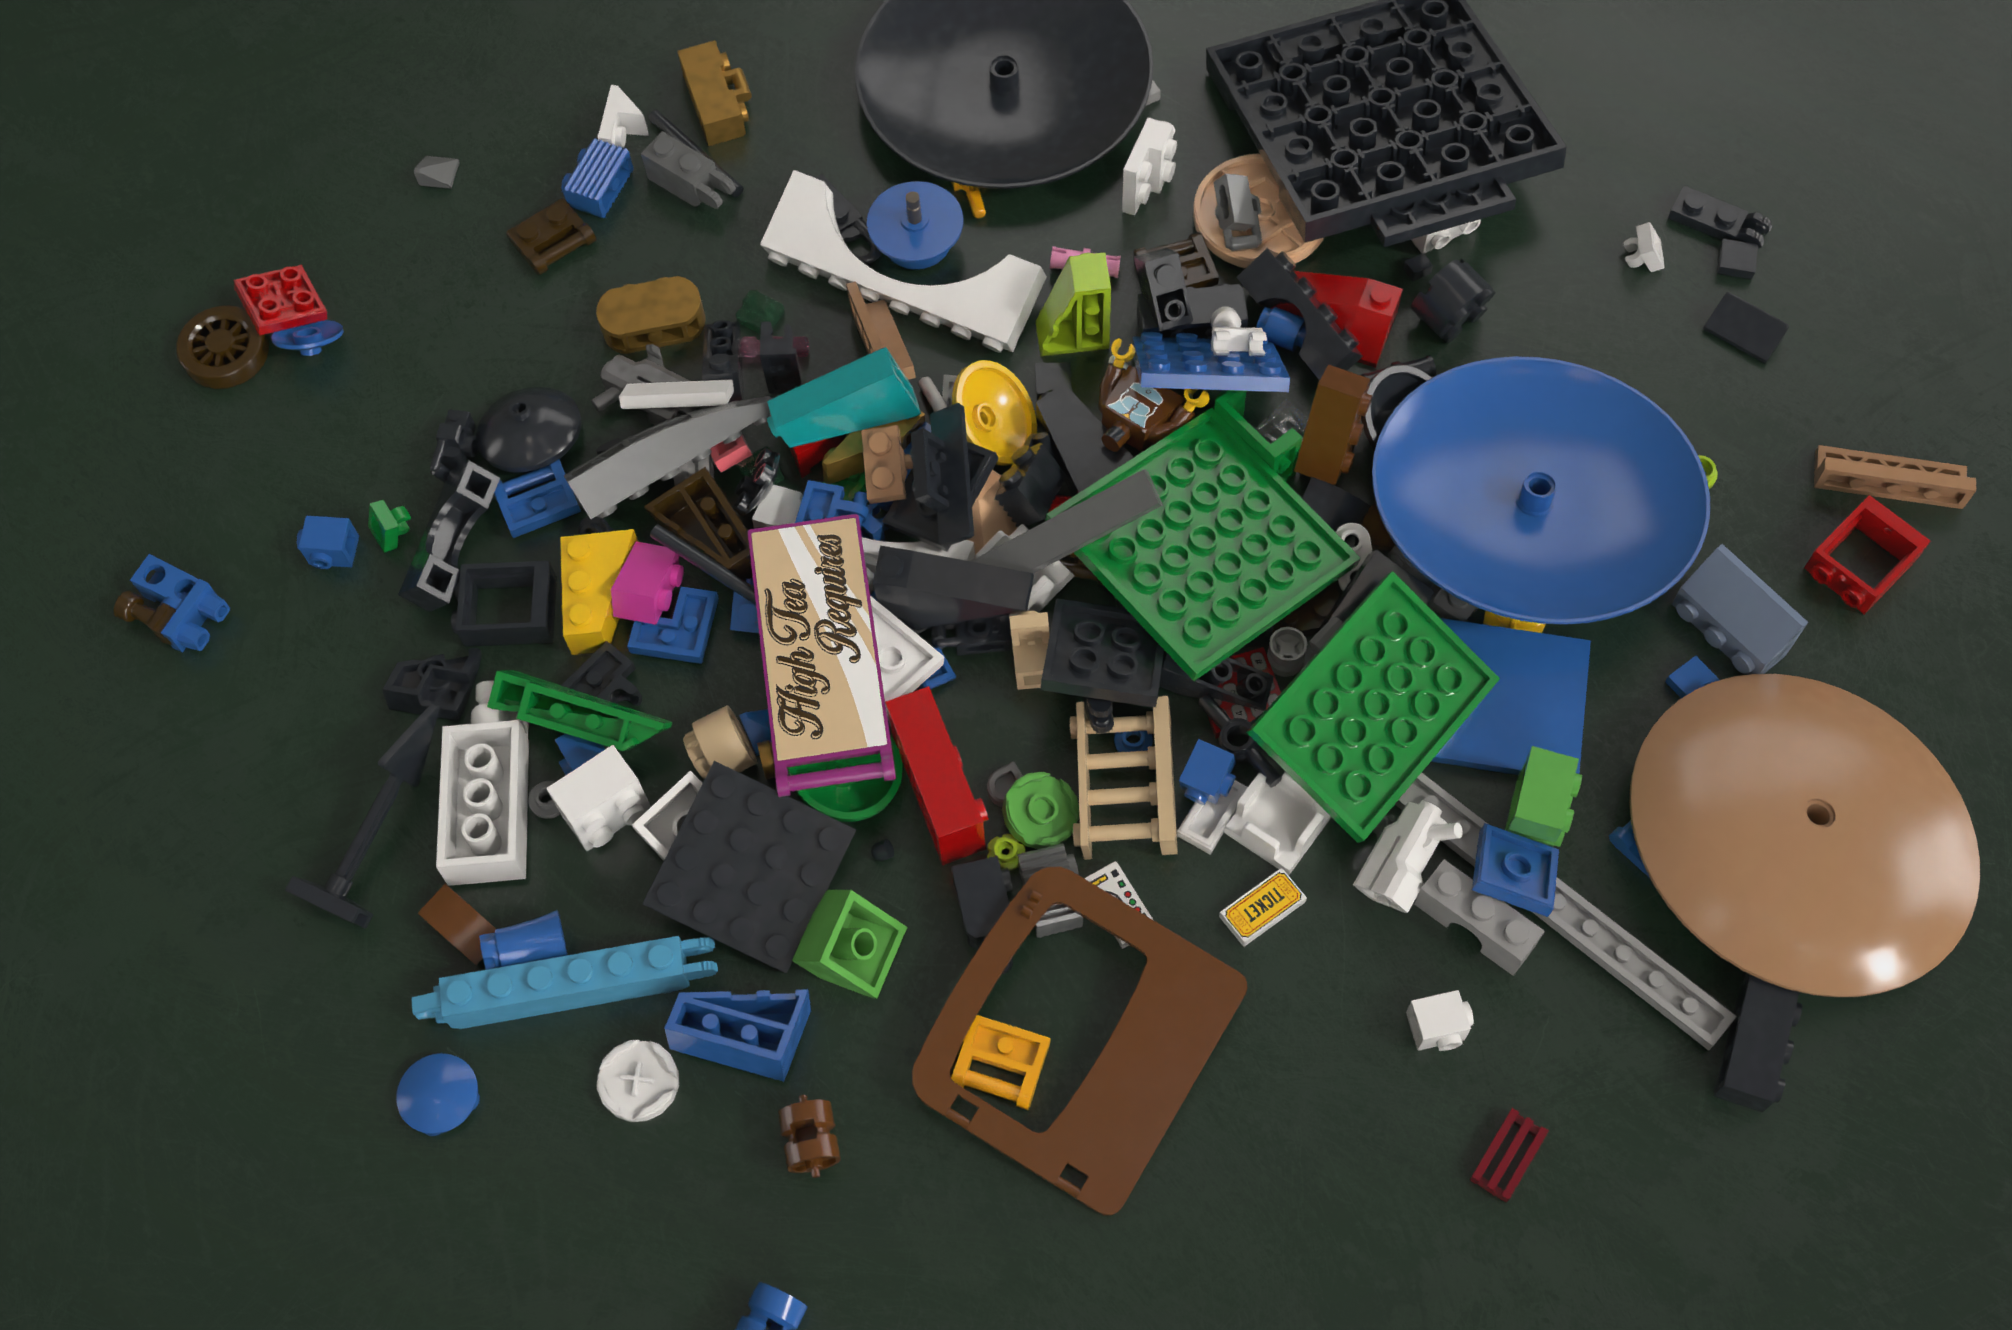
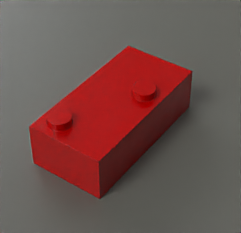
[885,686,989,865]

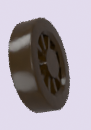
[176,305,269,389]

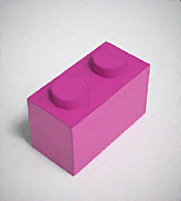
[611,541,684,625]

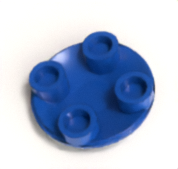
[396,1053,480,1136]

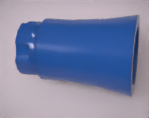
[479,909,567,970]

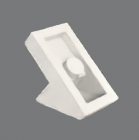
[598,85,649,147]

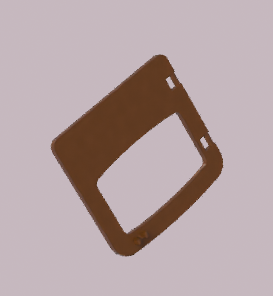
[912,866,1247,1216]

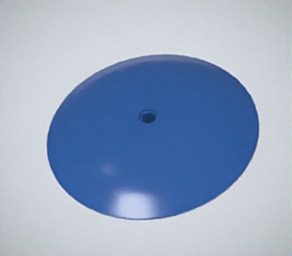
[1372,357,1710,624]

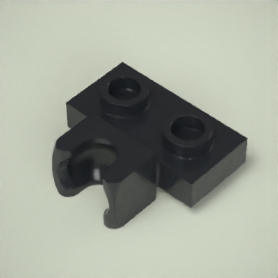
[561,641,642,706]

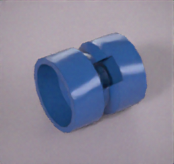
[735,1282,808,1330]

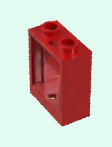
[1804,495,1931,615]

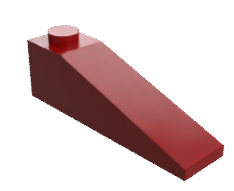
[1270,271,1403,368]

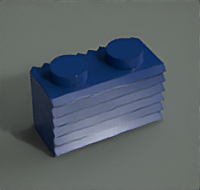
[561,138,633,218]

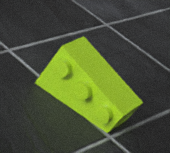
[1035,252,1111,356]

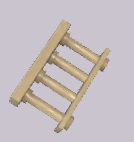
[1070,696,1178,860]

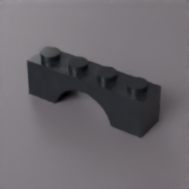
[1237,248,1363,380]
[398,461,500,612]

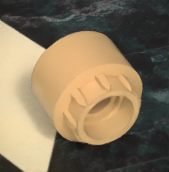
[683,705,757,779]

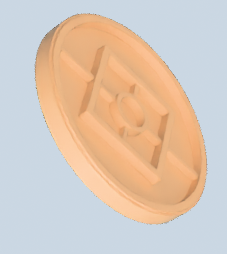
[1193,154,1324,268]

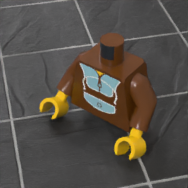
[1098,338,1209,452]

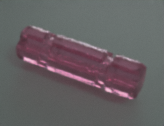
[741,336,810,357]

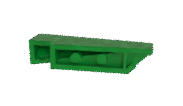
[487,670,672,751]

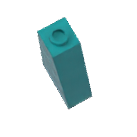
[767,347,921,448]

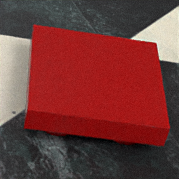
[234,265,327,336]

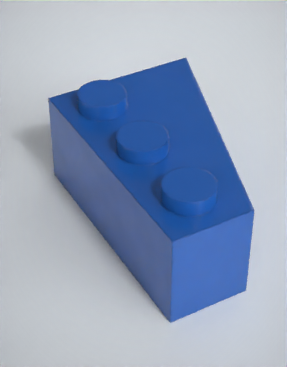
[664,989,811,1082]

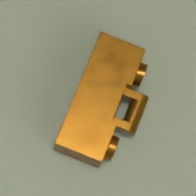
[677,40,752,146]

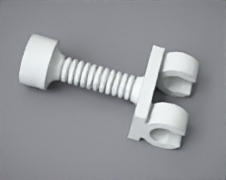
[1211,307,1267,356]

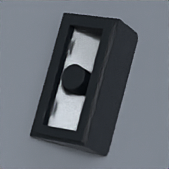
[1703,292,1789,364]

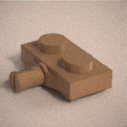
[861,425,913,504]

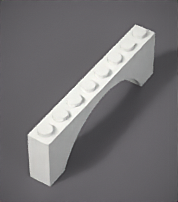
[760,170,1047,353]

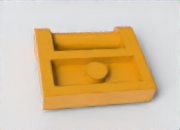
[951,1015,1051,1110]

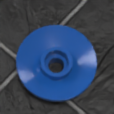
[271,320,343,356]

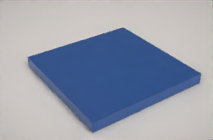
[1431,618,1591,775]

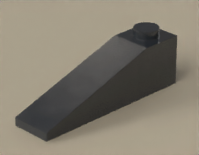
[873,545,1034,630]

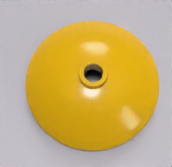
[952,360,1037,466]

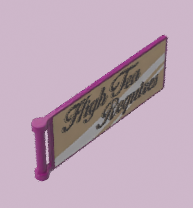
[748,514,896,797]

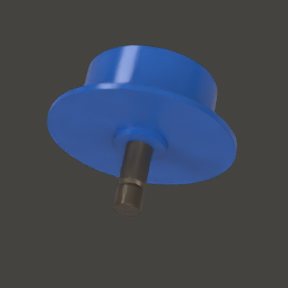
[867,181,963,269]

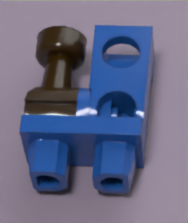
[113,554,230,653]

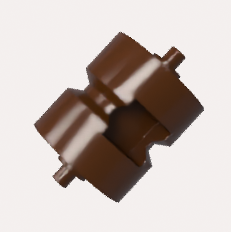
[778,1095,841,1178]

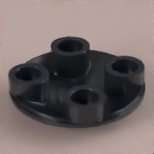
[733,448,780,516]

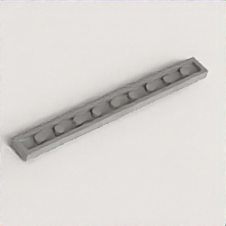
[1395,773,1737,1050]

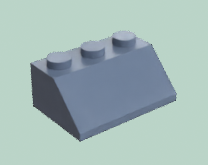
[1672,544,1808,675]

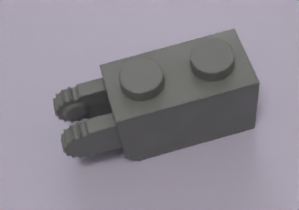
[641,131,736,209]

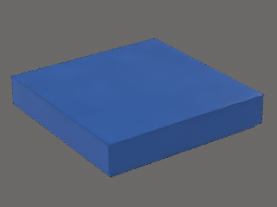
[1472,823,1559,917]

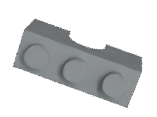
[1414,859,1544,976]

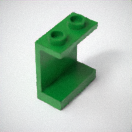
[1214,390,1302,482]

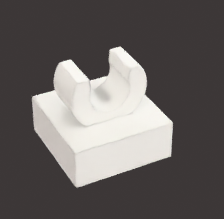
[1623,222,1665,272]

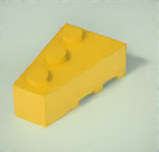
[560,529,639,655]

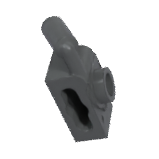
[1214,173,1262,251]

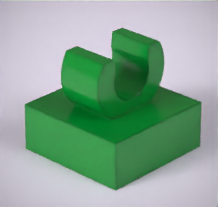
[368,500,411,552]

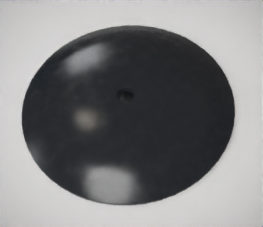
[855,0,1153,189]

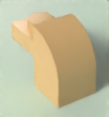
[1009,611,1050,690]

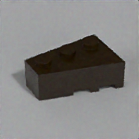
[644,467,753,581]

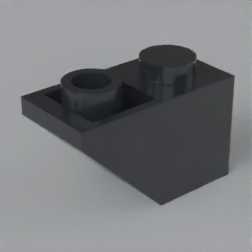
[1134,247,1193,331]

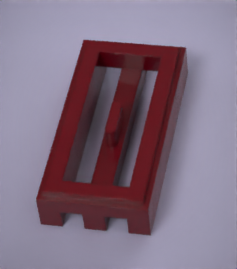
[1470,1108,1549,1203]

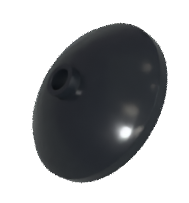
[1361,365,1432,450]
[476,387,582,472]

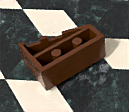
[1294,365,1372,485]

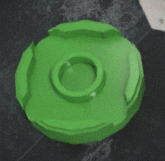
[1002,772,1079,849]

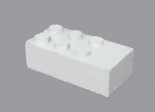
[436,720,529,886]

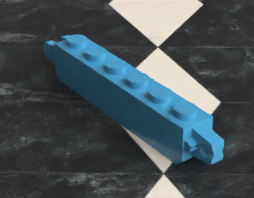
[412,936,718,1029]

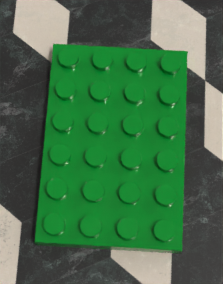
[1246,571,1500,843]

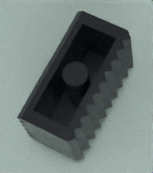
[995,443,1067,527]

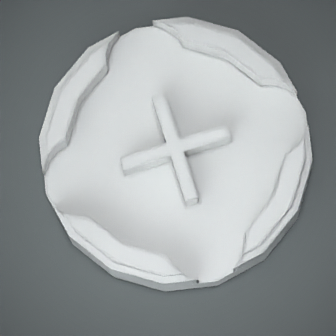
[597,1040,679,1122]

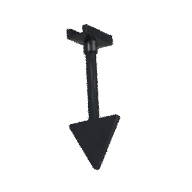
[285,703,440,929]

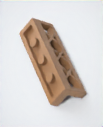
[846,281,916,380]
[1814,445,1976,509]

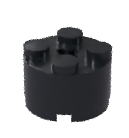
[1411,258,1496,343]

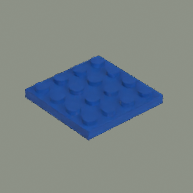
[1132,332,1290,392]

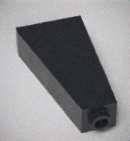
[1036,383,1134,497]

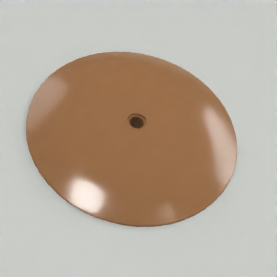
[1629,674,1980,997]

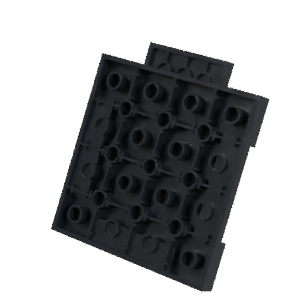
[1206,0,1567,247]

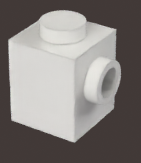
[1406,990,1474,1051]

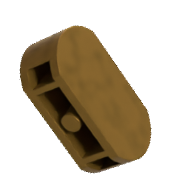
[596,276,706,354]

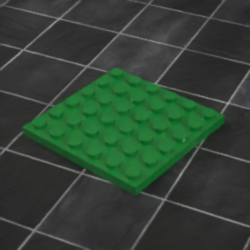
[1045,407,1361,681]

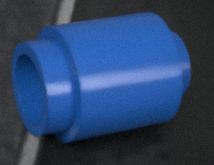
[1256,307,1306,352]

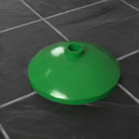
[787,735,902,822]

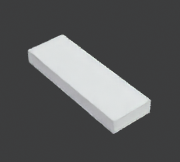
[619,380,734,409]

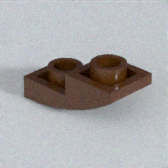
[418,884,496,965]

